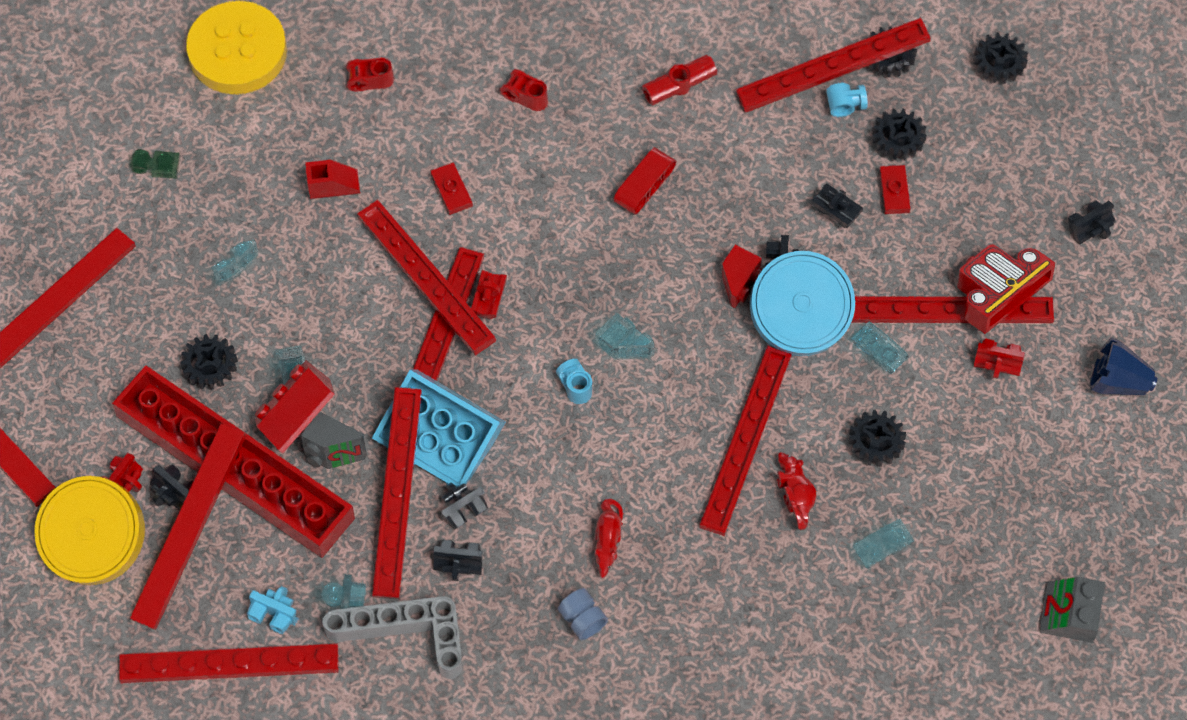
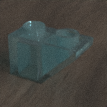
[595,313,655,360]
[275,345,305,385]

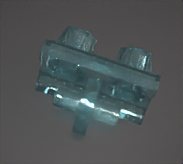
[321,574,366,609]

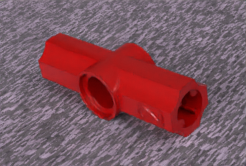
[642,55,717,106]

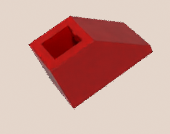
[305,159,360,199]
[721,244,763,308]

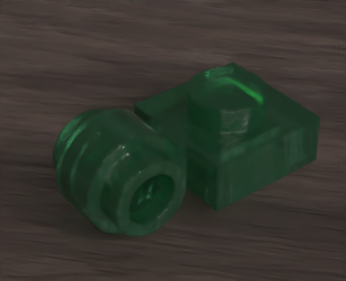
[130,149,180,179]

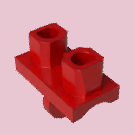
[471,270,507,319]
[973,338,1025,379]
[102,453,144,492]

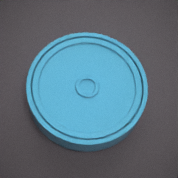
[750,251,855,356]

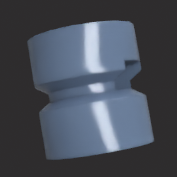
[558,588,608,640]

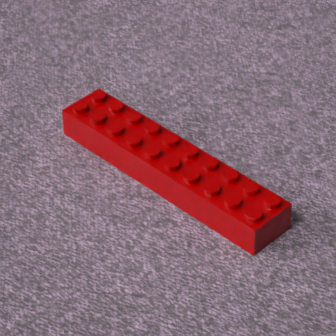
[112,365,355,558]

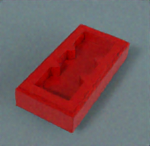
[430,162,473,215]
[880,165,911,214]

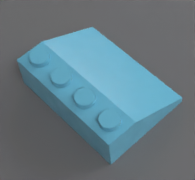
[372,369,506,487]

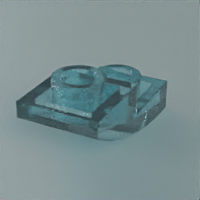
[211,239,259,286]
[851,321,909,374]
[853,518,915,569]

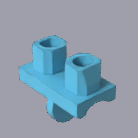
[247,586,298,634]

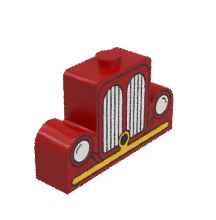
[957,244,1055,334]

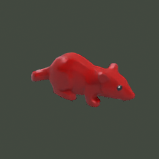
[777,452,817,530]
[595,499,624,578]

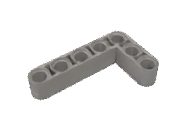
[323,596,463,679]

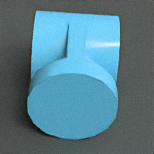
[826,83,867,117]
[556,359,592,404]

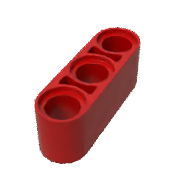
[614,147,677,215]

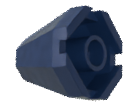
[1090,337,1158,396]

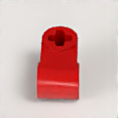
[346,57,395,92]
[499,69,548,111]

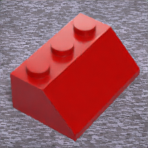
[255,360,335,453]

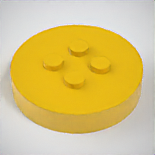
[186,1,287,94]
[35,476,145,585]

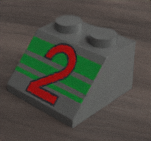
[301,412,367,469]
[1039,577,1105,643]

